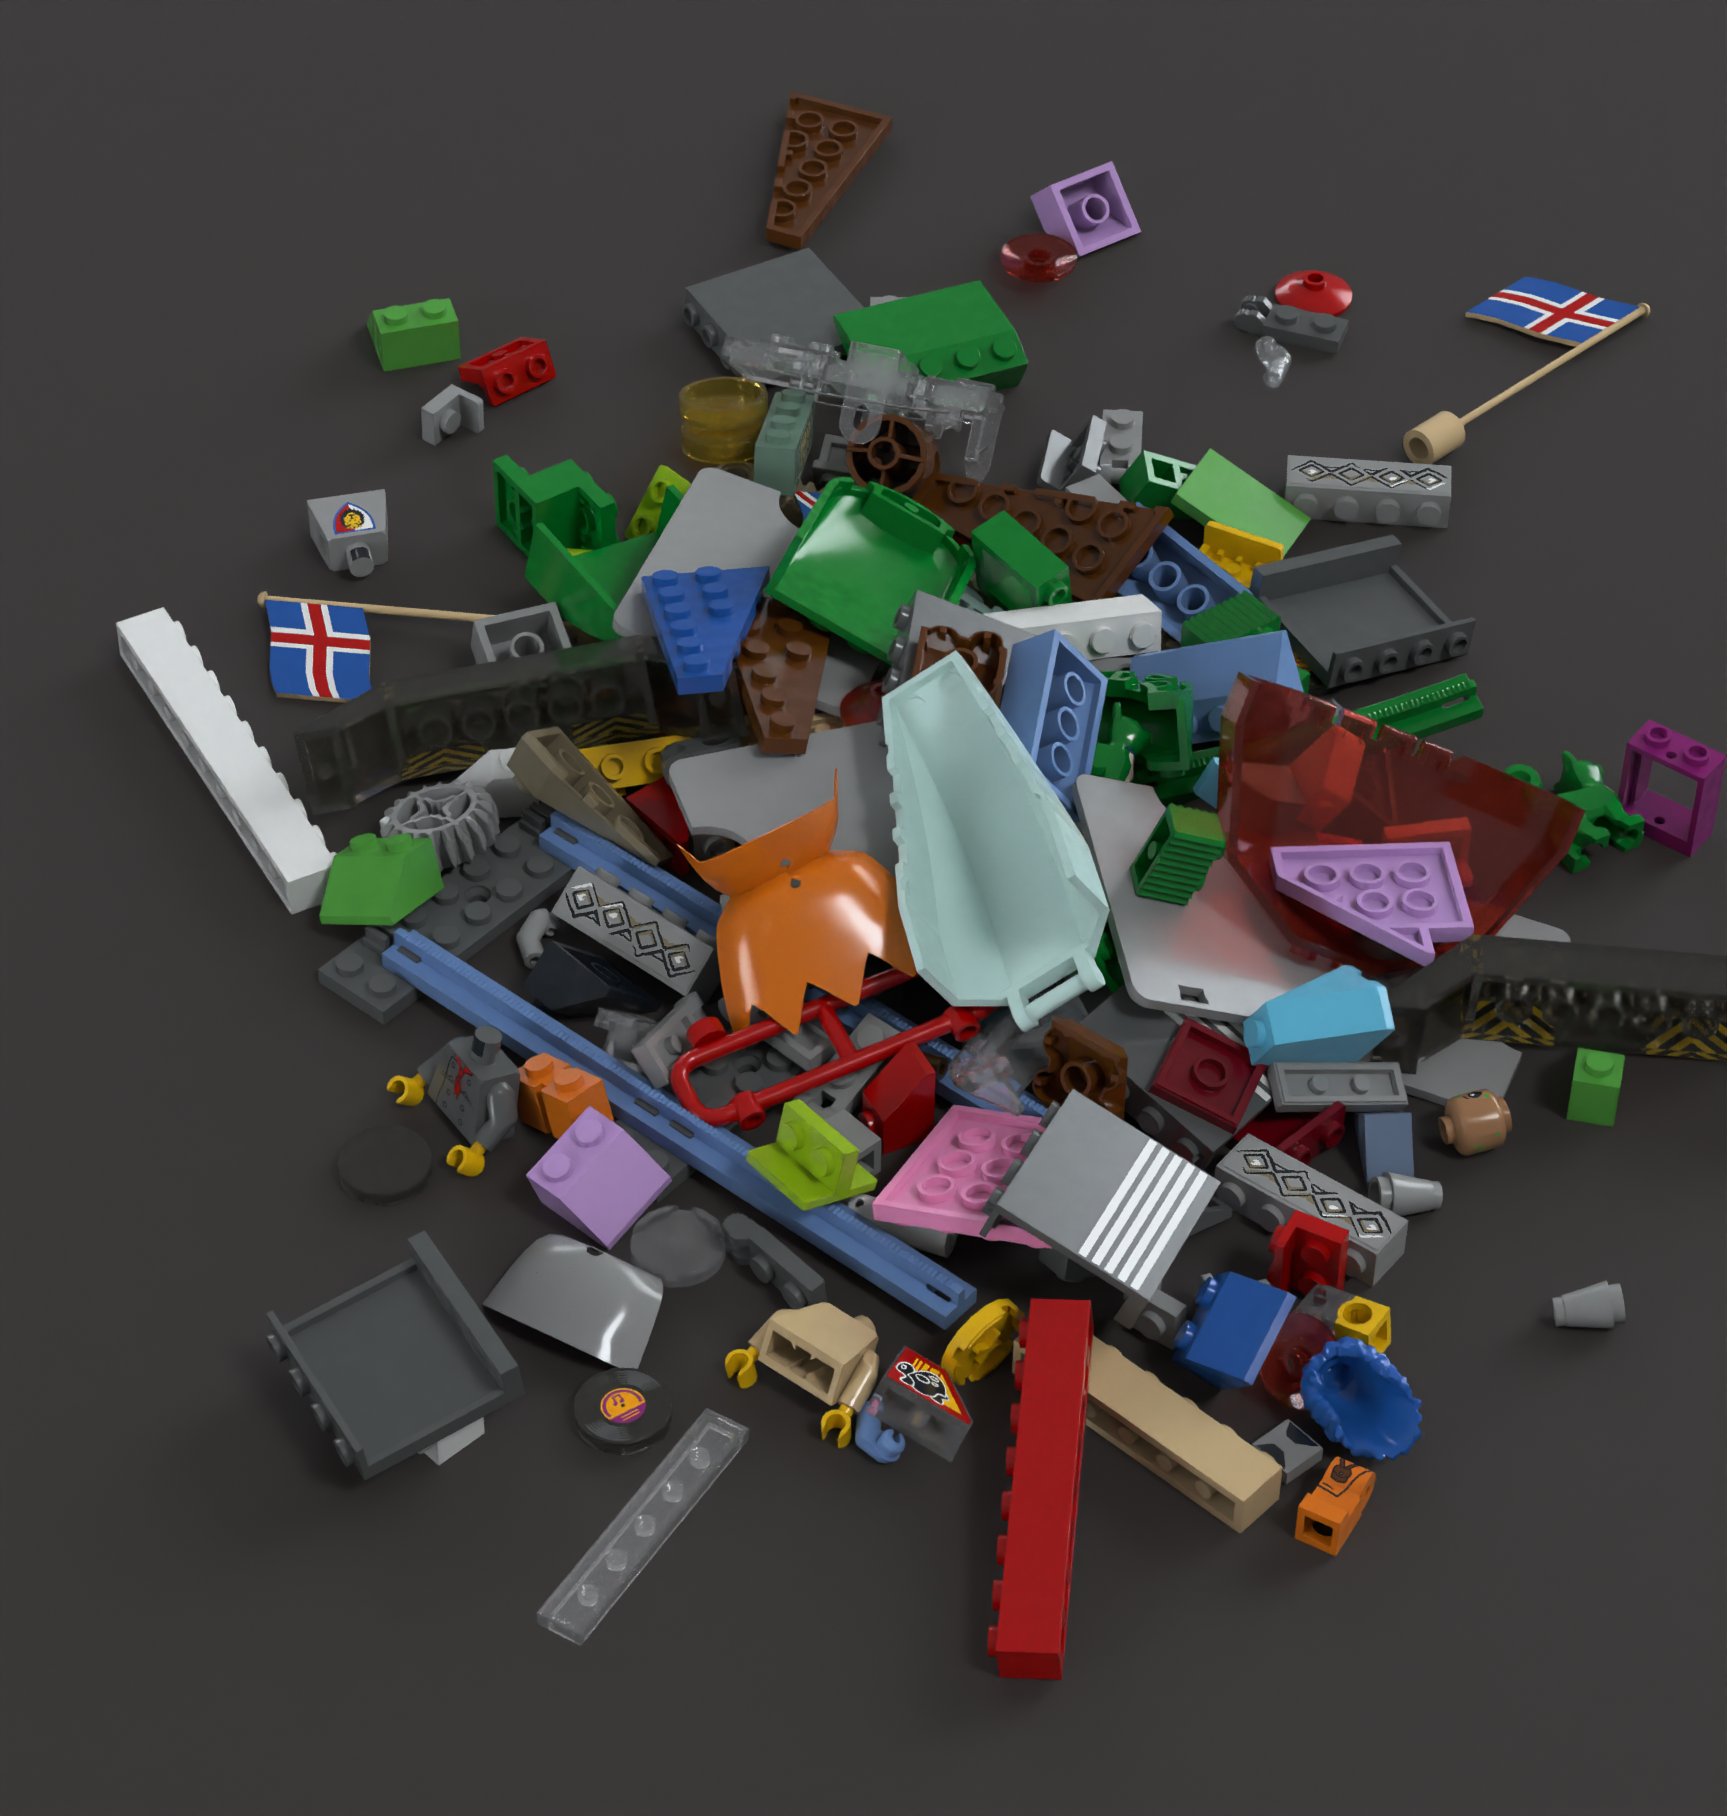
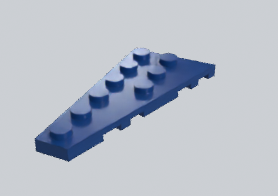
[641,566,770,695]

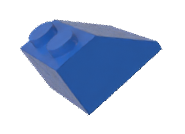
[1171,1271,1297,1390]

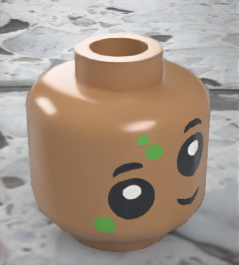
[1438,1089,1512,1156]

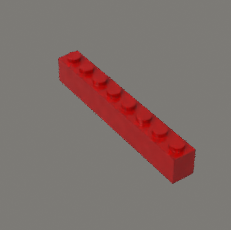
[988,1299,1094,1680]

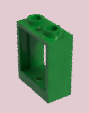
[971,510,1072,611]

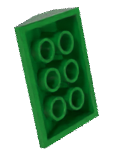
[833,280,1029,417]

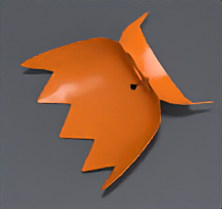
[677,768,916,1051]

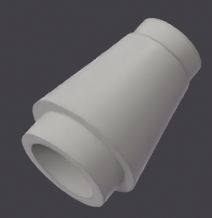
[1368,1172,1443,1216]
[1552,1280,1626,1329]

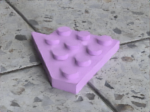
[1269,842,1474,968]

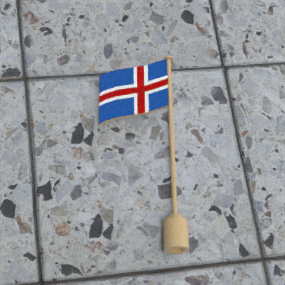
[1403,277,1650,464]
[257,591,624,706]

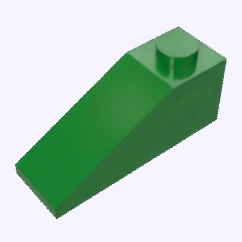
[1118,450,1197,520]

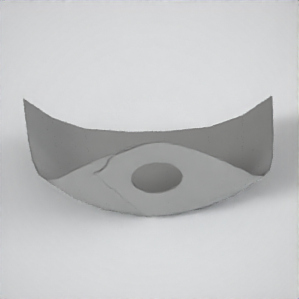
[482,1234,663,1371]

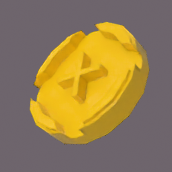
[941,1298,1025,1386]

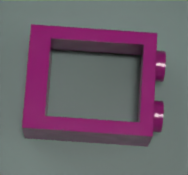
[1618,719,1727,857]

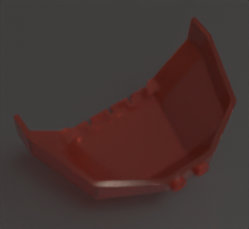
[1217,671,1586,976]

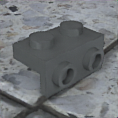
[1036,415,1107,492]

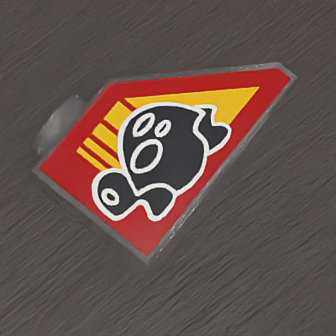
[865,1345,973,1462]

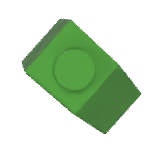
[1566,1048,1625,1127]

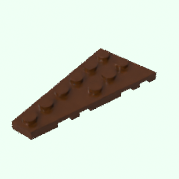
[766,91,893,250]
[912,472,1174,602]
[732,596,832,754]

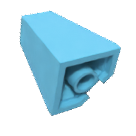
[1243,965,1395,1066]

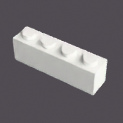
[983,594,1162,660]

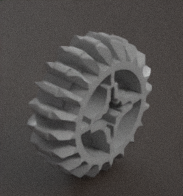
[379,780,500,873]

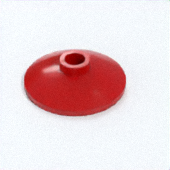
[1275,270,1352,317]

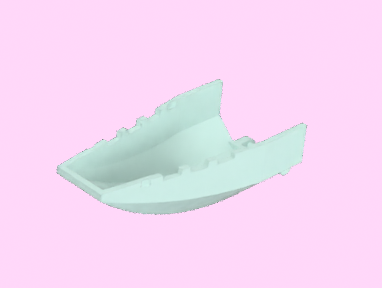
[882,650,1110,1033]

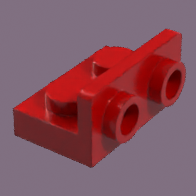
[457,337,556,406]
[1267,1210,1349,1306]

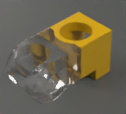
[1291,1284,1391,1353]

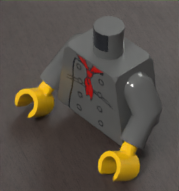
[387,1026,520,1177]

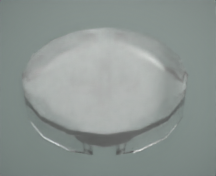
[630,1205,726,1288]

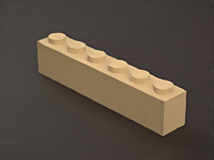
[1012,1335,1283,1534]

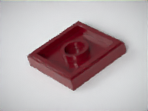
[1148,1016,1267,1135]

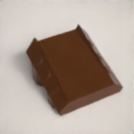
[912,625,1009,710]
[1032,1016,1128,1121]

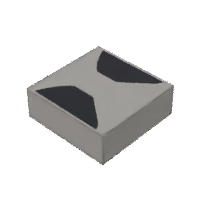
[1252,1419,1323,1485]

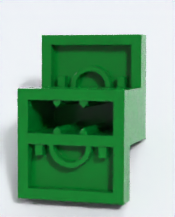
[492,454,619,557]

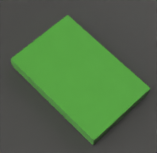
[1170,448,1311,557]

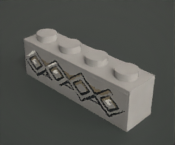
[1284,455,1451,528]
[551,865,721,1006]
[1214,1133,1408,1287]

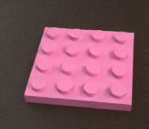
[872,1104,1052,1249]

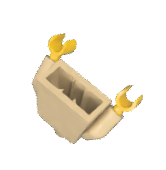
[725,1302,880,1448]

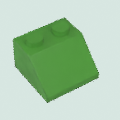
[367,298,461,372]
[319,833,444,926]

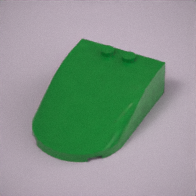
[764,477,976,666]
[524,485,684,669]

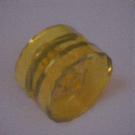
[679,376,768,464]

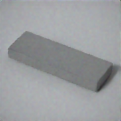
[1266,1062,1409,1112]

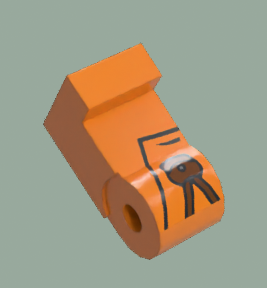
[1294,1457,1376,1557]

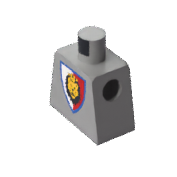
[307,489,388,577]

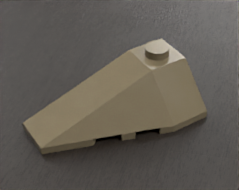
[507,726,675,867]

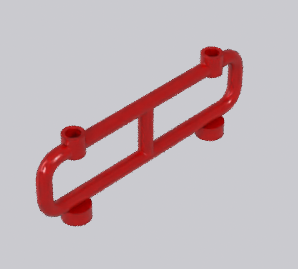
[670,967,998,1131]

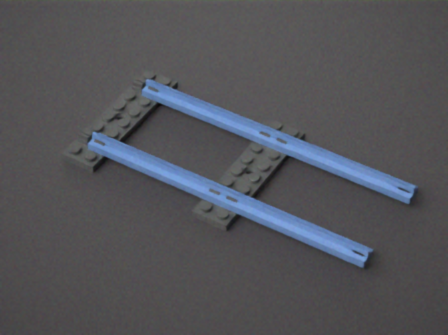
[318,802,1048,1330]

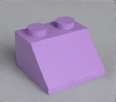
[1030,161,1141,258]
[526,1105,672,1251]

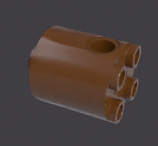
[846,414,941,499]

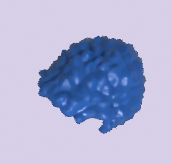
[1300,1336,1422,1462]

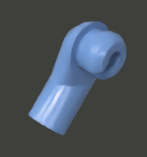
[855,1401,906,1463]

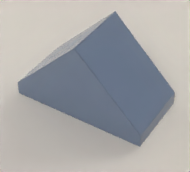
[1353,1111,1414,1189]

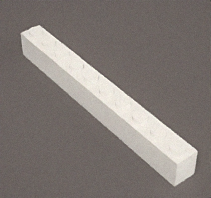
[116,607,337,915]

